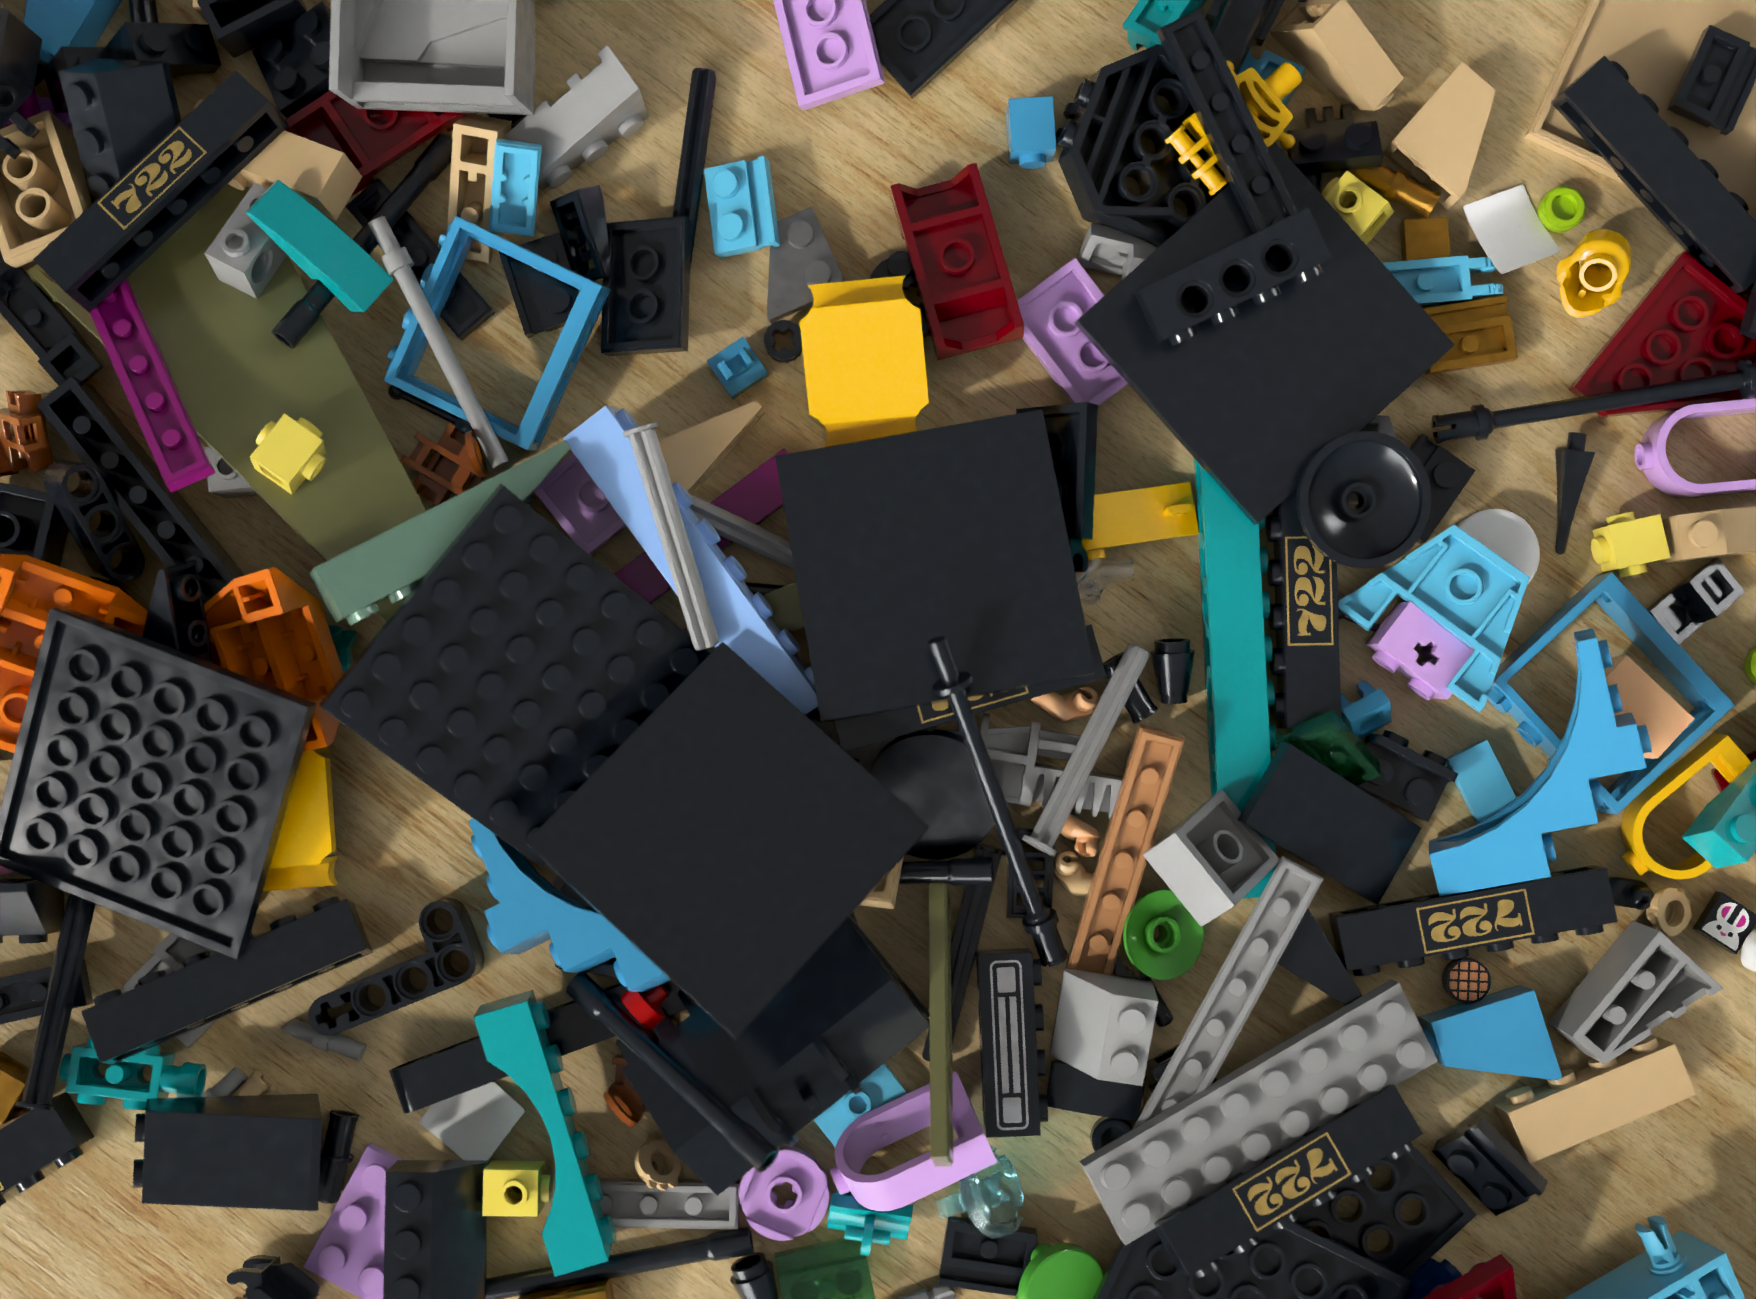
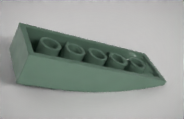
[309,440,570,626]

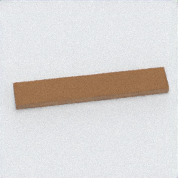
[1065,724,1185,975]

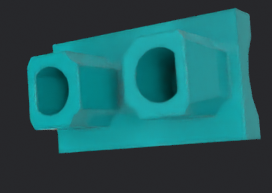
[827,1190,913,1256]

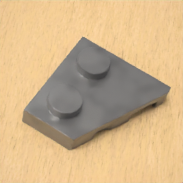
[767,207,844,324]

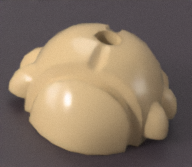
[1646,887,1692,939]
[634,1135,681,1191]

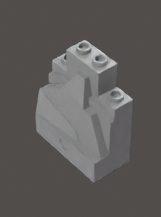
[329,0,536,115]

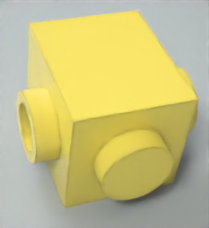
[1321,171,1394,245]
[250,413,327,495]
[1591,511,1671,578]
[482,1160,553,1217]

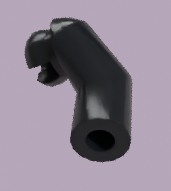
[1609,877,1654,910]

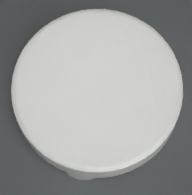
[1457,509,1540,583]

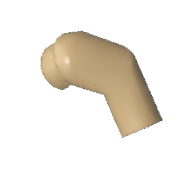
[1054,850,1094,896]

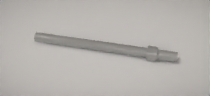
[369,216,509,469]

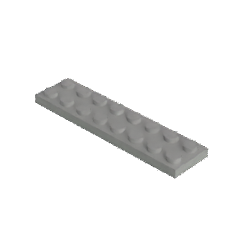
[1079,979,1438,1245]

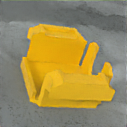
[800,275,929,447]
[263,746,339,891]

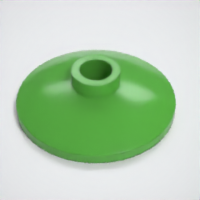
[1123,889,1204,980]

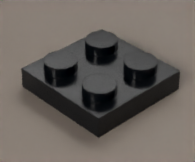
[252,1,331,118]

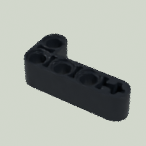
[308,898,485,1036]

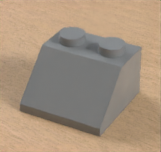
[1143,790,1280,927]
[1050,968,1158,1086]

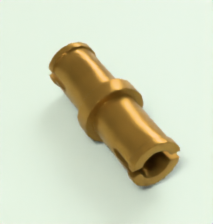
[1351,164,1441,218]

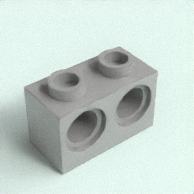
[205,182,287,299]

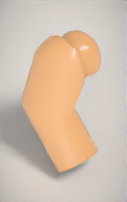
[1029,686,1099,723]
[1060,814,1101,857]

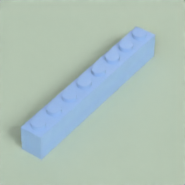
[563,406,818,715]

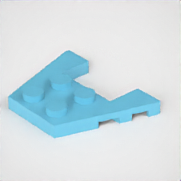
[1338,524,1530,713]

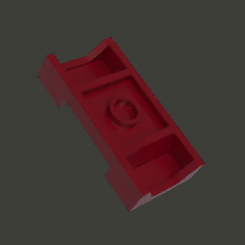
[285,90,477,197]
[890,163,1024,361]

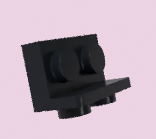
[1346,730,1458,822]

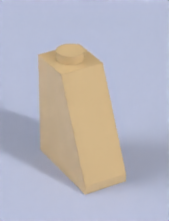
[1269,0,1404,111]
[1383,61,1496,210]

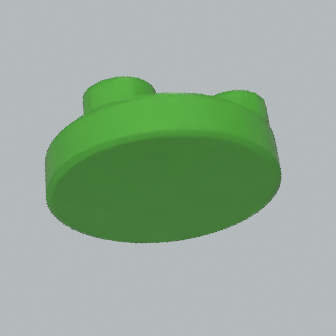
[1015,1243,1104,1299]

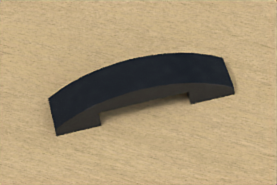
[0,251,103,386]

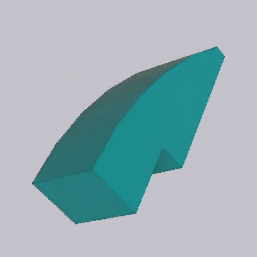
[245,180,394,312]

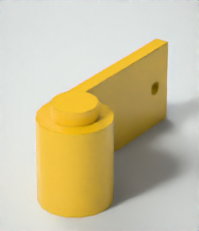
[1082,482,1199,562]

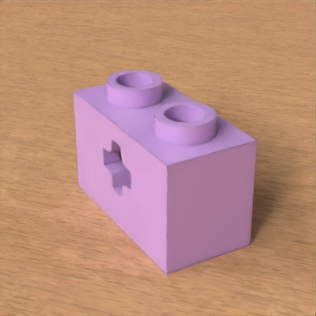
[1365,601,1474,701]

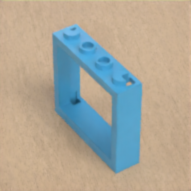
[383,216,611,450]
[1488,572,1735,814]

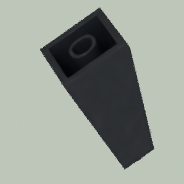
[133,1094,322,1211]

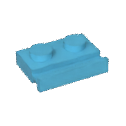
[704,156,780,258]

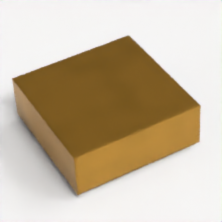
[1400,217,1451,261]

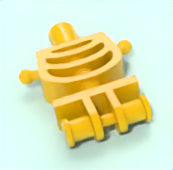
[1165,61,1302,196]

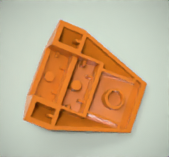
[0,554,148,753]
[204,567,344,752]

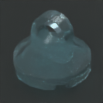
[935,1145,1024,1239]

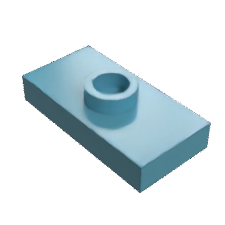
[489,138,542,237]
[814,1063,907,1148]

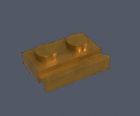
[1423,295,1518,375]

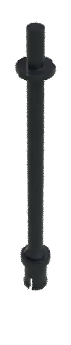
[1431,358,1756,444]
[928,636,1068,967]

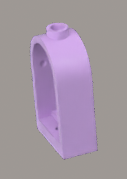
[1634,398,1756,498]
[830,1071,997,1211]

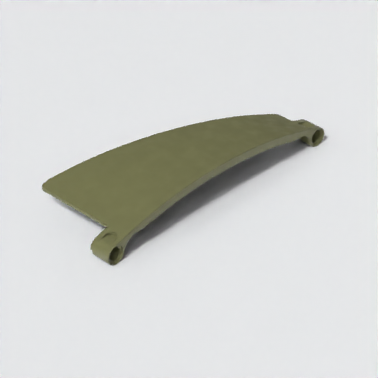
[26,184,426,623]

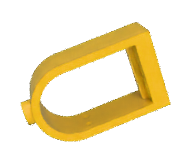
[1621,733,1751,879]

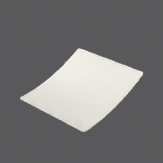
[1463,184,1562,274]
[419,1082,525,1160]

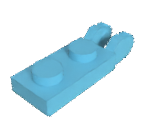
[1383,255,1504,307]

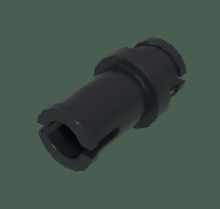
[1103,652,1158,723]

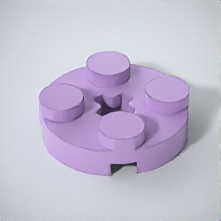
[739,1146,830,1241]

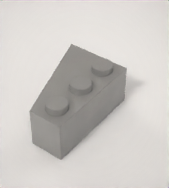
[504,45,649,191]
[1547,920,1723,1065]

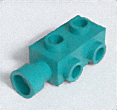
[59,1037,207,1110]

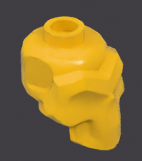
[1556,229,1632,317]

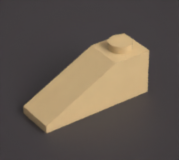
[447,114,512,263]
[659,400,765,495]
[1661,506,1756,564]

